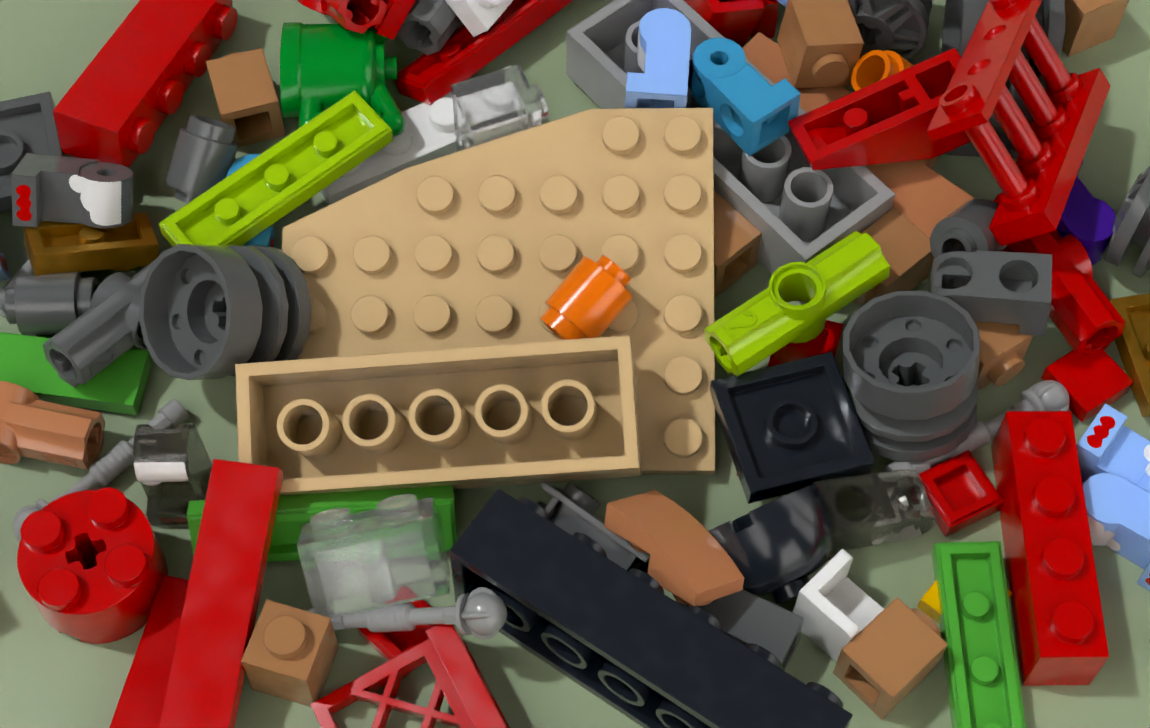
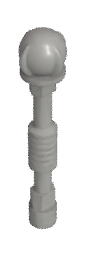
[885,380,1069,489]
[13,399,189,543]
[308,587,507,640]

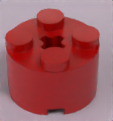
[17,487,168,644]

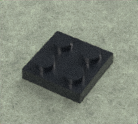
[710,352,875,504]

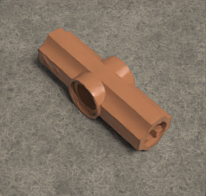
[0,381,106,470]

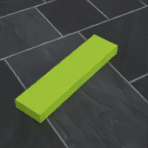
[158,90,393,247]

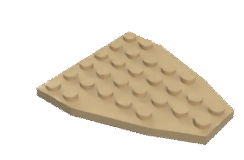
[282,108,715,475]

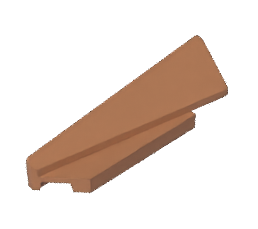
[742,32,975,238]

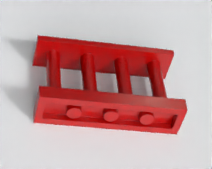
[926,0,1111,246]

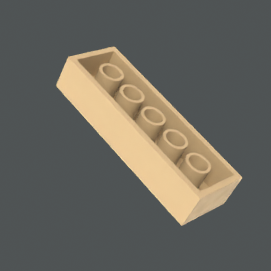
[235,335,642,495]

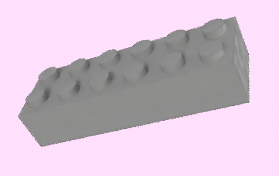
[566,0,896,274]

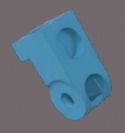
[691,38,801,157]

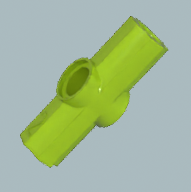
[704,231,890,377]

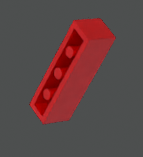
[53,0,238,167]
[991,411,1109,686]

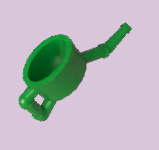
[280,22,406,137]

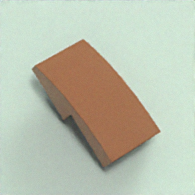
[604,490,744,606]

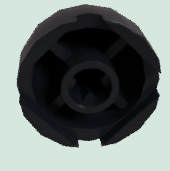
[709,484,833,604]

